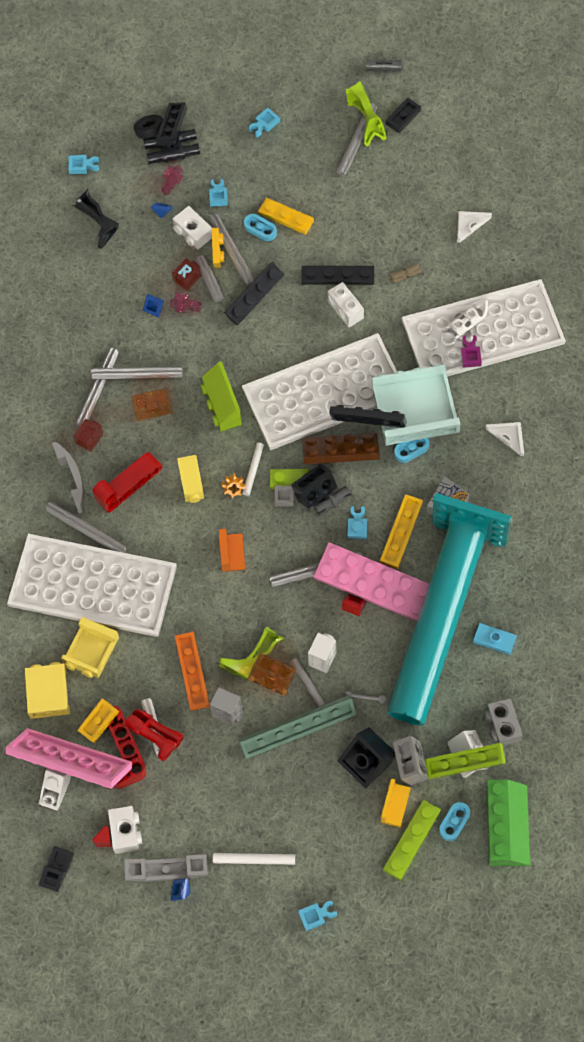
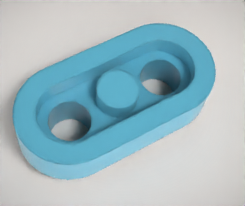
[244,214,277,241]
[394,438,429,463]
[439,802,470,841]

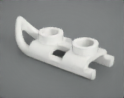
[445,300,488,340]

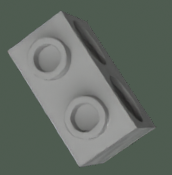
[210,687,244,726]
[484,698,523,746]
[393,736,429,785]

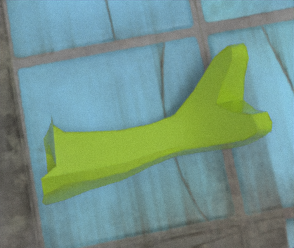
[346,81,386,146]
[218,626,286,680]

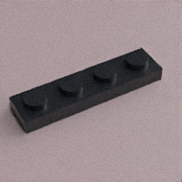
[156,102,187,146]
[223,261,285,325]
[301,266,374,285]
[329,405,407,428]

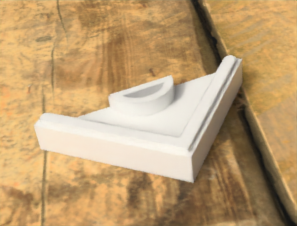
[457,211,492,243]
[485,422,524,456]

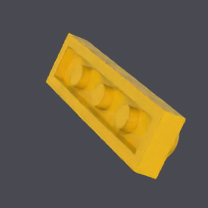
[380,494,423,570]

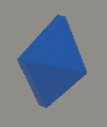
[151,202,173,218]
[143,294,164,317]
[170,878,190,901]

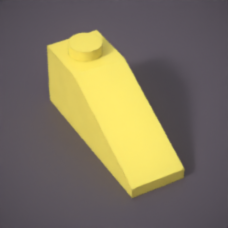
[177,455,204,503]

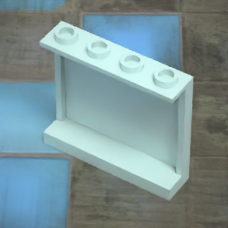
[372,364,460,446]

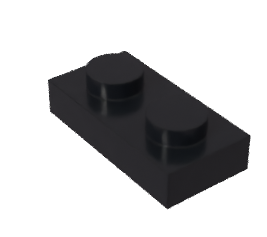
[386,98,421,134]

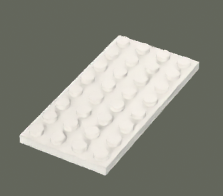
[402,279,566,377]
[242,333,397,451]
[7,534,177,637]

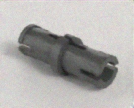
[367,58,402,72]
[313,486,352,516]

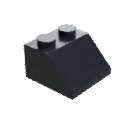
[337,727,396,789]

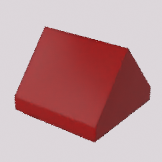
[342,594,366,617]
[92,825,112,847]

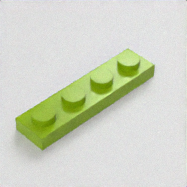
[425,743,506,780]
[383,800,441,881]

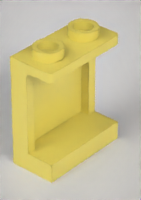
[61,617,119,678]
[25,662,70,719]

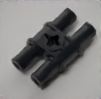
[143,128,200,164]

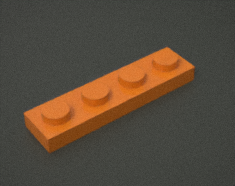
[175,631,210,711]

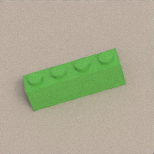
[486,780,530,866]

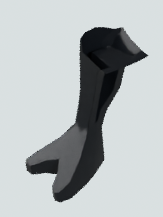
[72,188,119,249]

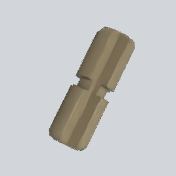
[390,263,421,284]

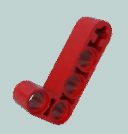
[92,452,163,513]
[108,705,147,789]

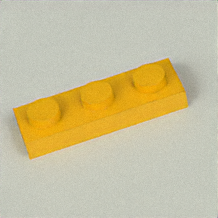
[258,197,314,235]

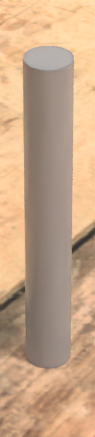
[291,658,325,707]

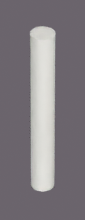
[242,442,264,496]

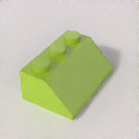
[200,361,242,432]

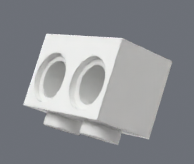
[328,282,364,328]
[308,633,336,673]

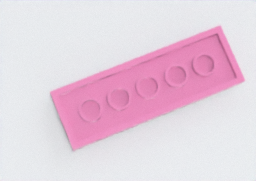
[314,542,429,621]
[6,728,132,789]

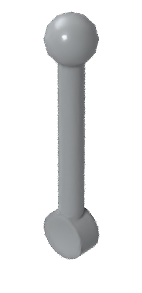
[345,691,386,704]

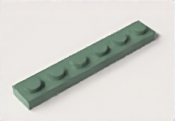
[238,695,357,759]

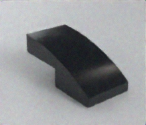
[39,846,74,892]

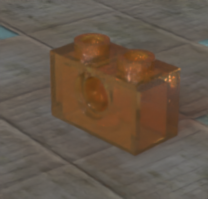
[131,388,173,421]
[249,653,297,696]

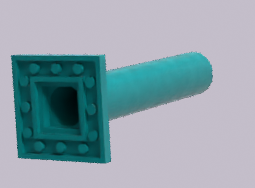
[387,493,512,726]

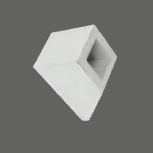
[39,768,71,811]

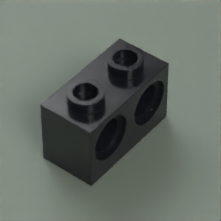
[291,463,337,509]

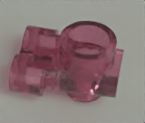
[161,165,184,195]
[170,293,202,313]

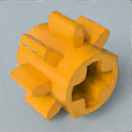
[221,473,245,498]

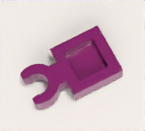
[461,335,482,368]

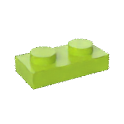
[270,469,308,489]

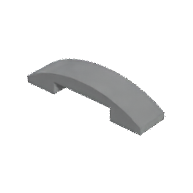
[52,442,85,514]
[124,854,208,882]

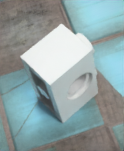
[173,206,212,250]
[108,806,142,854]

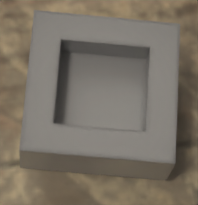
[275,486,294,507]

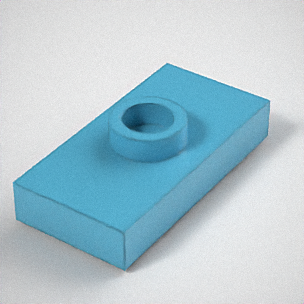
[473,623,517,655]

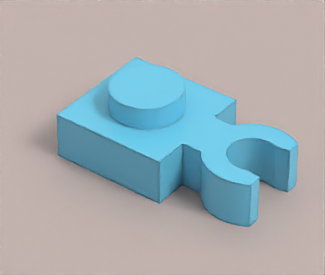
[249,108,280,138]
[68,155,99,174]
[209,179,228,207]
[348,506,367,539]
[298,901,337,931]

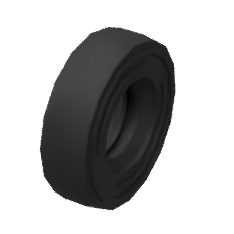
[133,115,163,139]

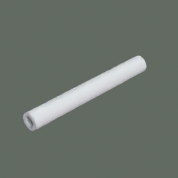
[213,853,295,865]

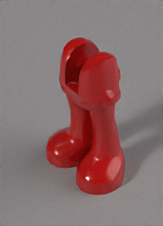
[125,708,185,762]

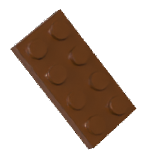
[302,433,380,464]

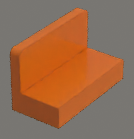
[219,529,245,572]

